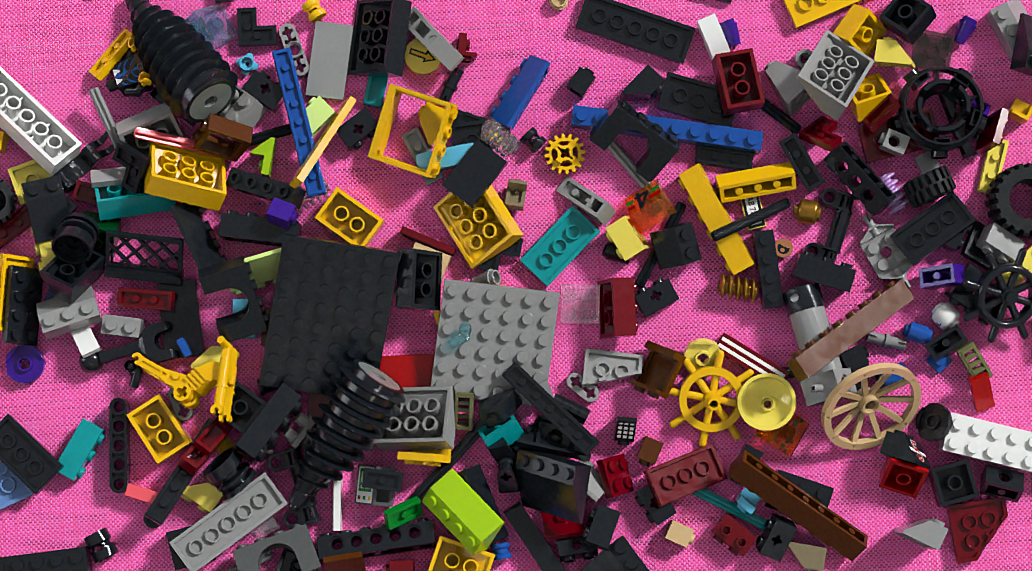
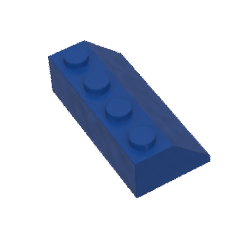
[489,55,550,134]

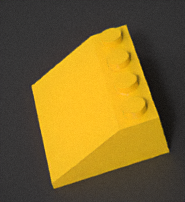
[145,142,227,211]
[433,185,524,269]
[428,535,495,571]

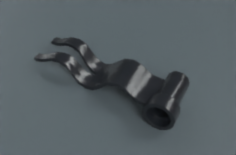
[53,131,115,194]

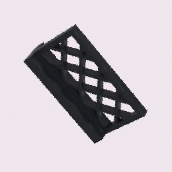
[104,230,184,285]

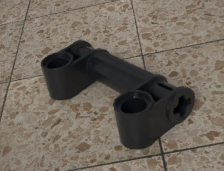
[801,188,856,264]
[267,446,322,527]

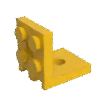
[397,449,451,466]

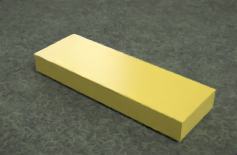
[976,139,1009,194]

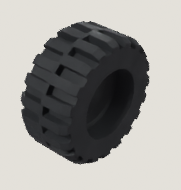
[985,163,1032,238]

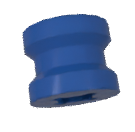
[490,542,512,560]

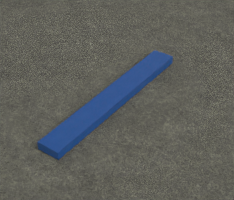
[272,47,327,198]

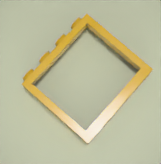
[367,84,458,178]

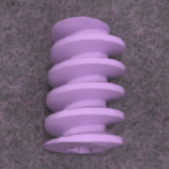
[880,172,909,215]

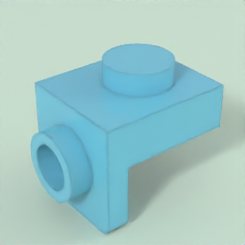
[736,487,762,514]

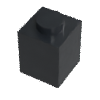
[567,67,596,99]

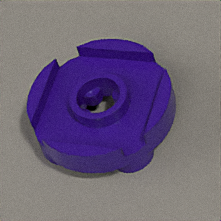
[5,345,46,383]

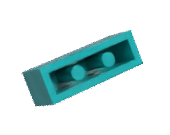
[58,418,106,481]

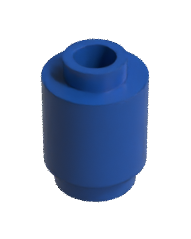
[903,321,933,345]

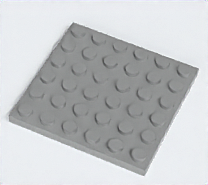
[430,278,560,406]

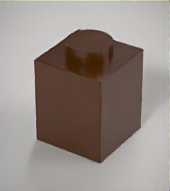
[636,436,664,467]

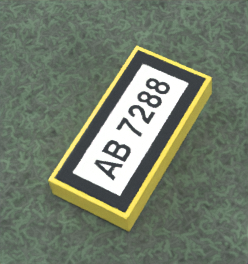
[740,196,767,231]

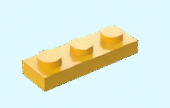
[88,28,135,82]

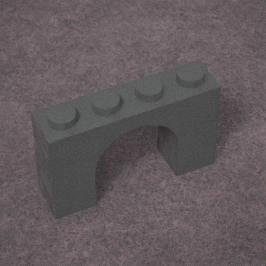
[232,524,323,571]

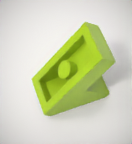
[249,137,277,178]

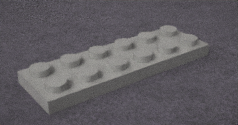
[169,472,288,571]

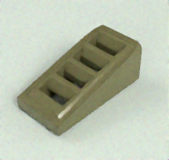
[956,341,993,378]
[454,392,474,431]

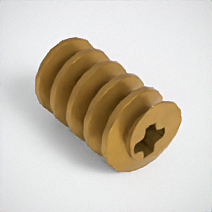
[717,273,759,303]

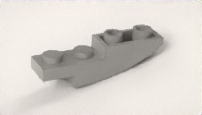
[408,6,464,72]

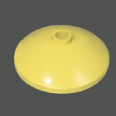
[737,373,796,431]

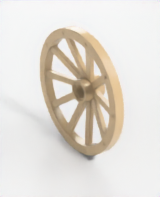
[821,363,921,450]

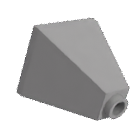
[764,60,811,117]

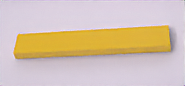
[289,96,356,189]

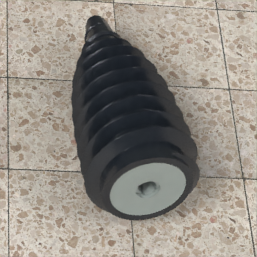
[125,0,238,123]
[288,359,406,510]

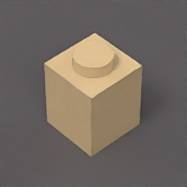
[664,520,695,547]

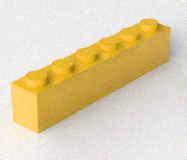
[678,163,756,275]

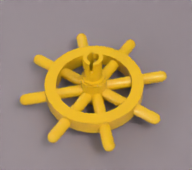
[669,350,754,447]

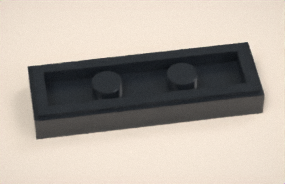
[694,144,754,171]

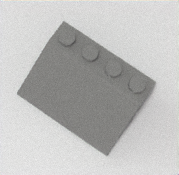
[796,30,875,121]
[373,386,455,451]

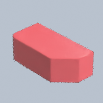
[125,483,159,504]

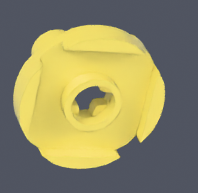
[683,338,720,377]

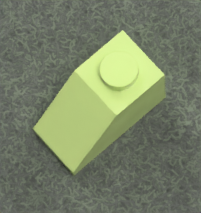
[306,96,336,137]

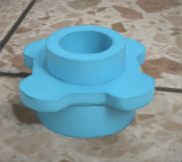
[236,53,259,75]

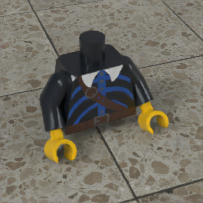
[106,37,154,97]

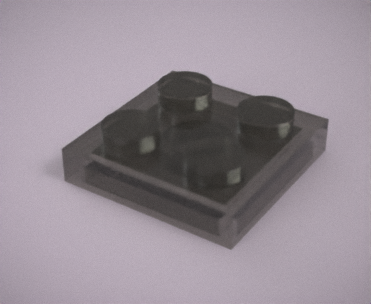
[911,30,955,69]

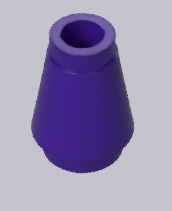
[953,15,977,45]
[719,18,741,48]

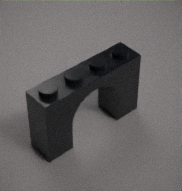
[589,99,679,183]
[198,256,269,342]

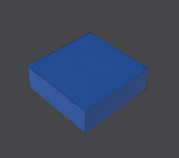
[176,337,194,358]

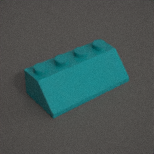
[94,182,176,221]

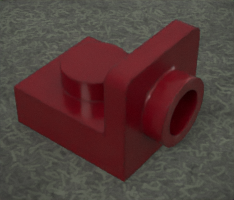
[457,33,477,63]

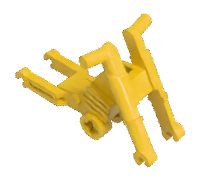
[132,336,240,423]

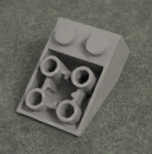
[217,86,267,127]

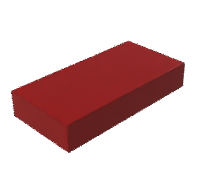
[968,372,995,413]

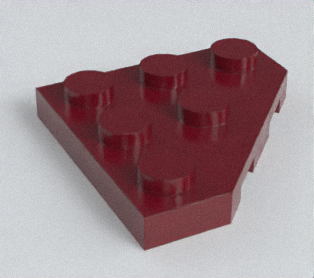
[946,497,1008,564]

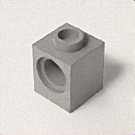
[878,128,910,157]

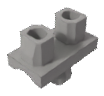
[283,412,316,449]

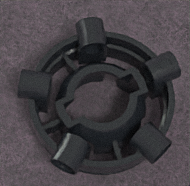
[890,66,987,159]

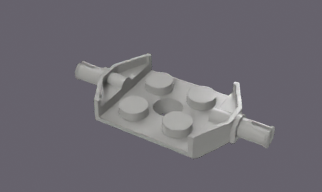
[859,214,912,288]

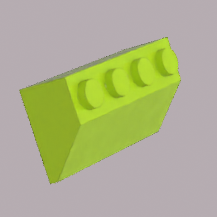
[422,469,505,555]

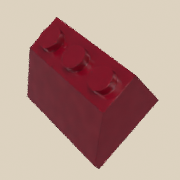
[598,278,638,339]

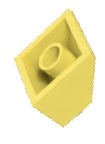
[605,215,651,261]

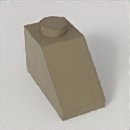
[788,542,827,571]

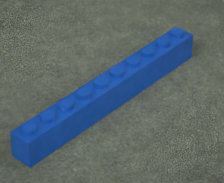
[570,105,763,154]

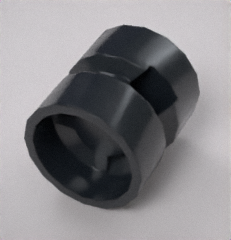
[84,527,119,563]

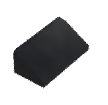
[488,437,517,465]

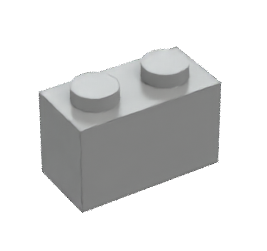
[976,222,1025,263]
[100,314,145,339]

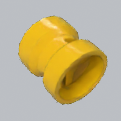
[301,0,327,23]

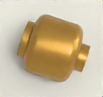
[793,199,822,225]

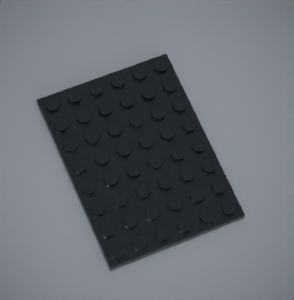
[259,233,400,395]

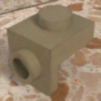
[505,179,527,211]

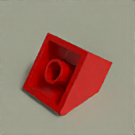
[879,458,929,498]

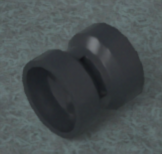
[520,127,547,154]

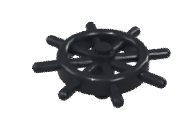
[962,248,1032,343]

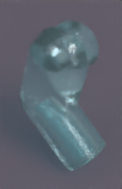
[449,322,472,348]

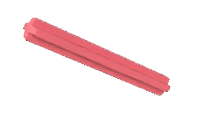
[133,127,222,158]

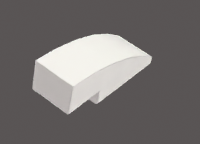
[696,13,730,61]

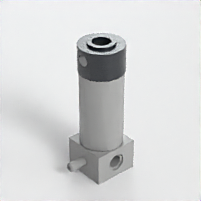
[782,283,857,406]

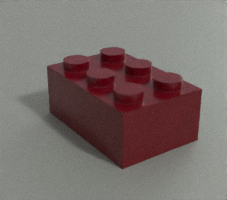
[712,48,765,115]

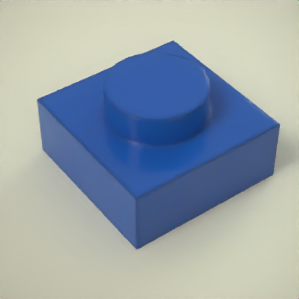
[925,355,953,374]

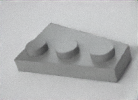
[582,348,643,387]

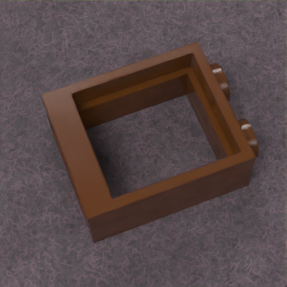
[192,113,253,162]

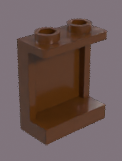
[629,340,686,399]

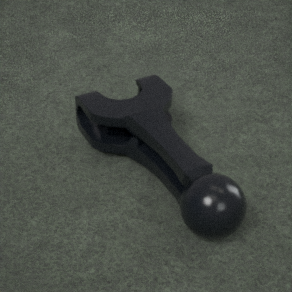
[79,321,178,373]

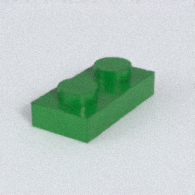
[383,496,423,530]

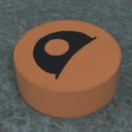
[775,238,793,258]

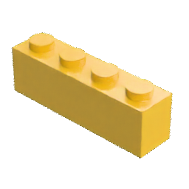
[715,161,797,203]

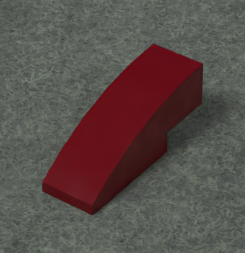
[178,416,233,476]

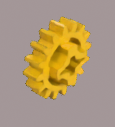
[544,133,586,175]

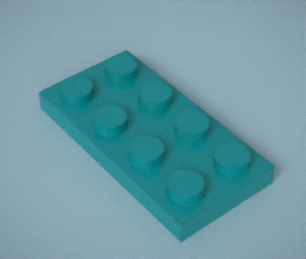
[520,205,600,287]

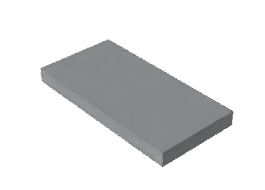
[305,21,354,101]

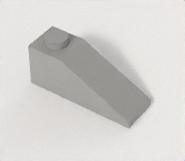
[556,176,616,226]

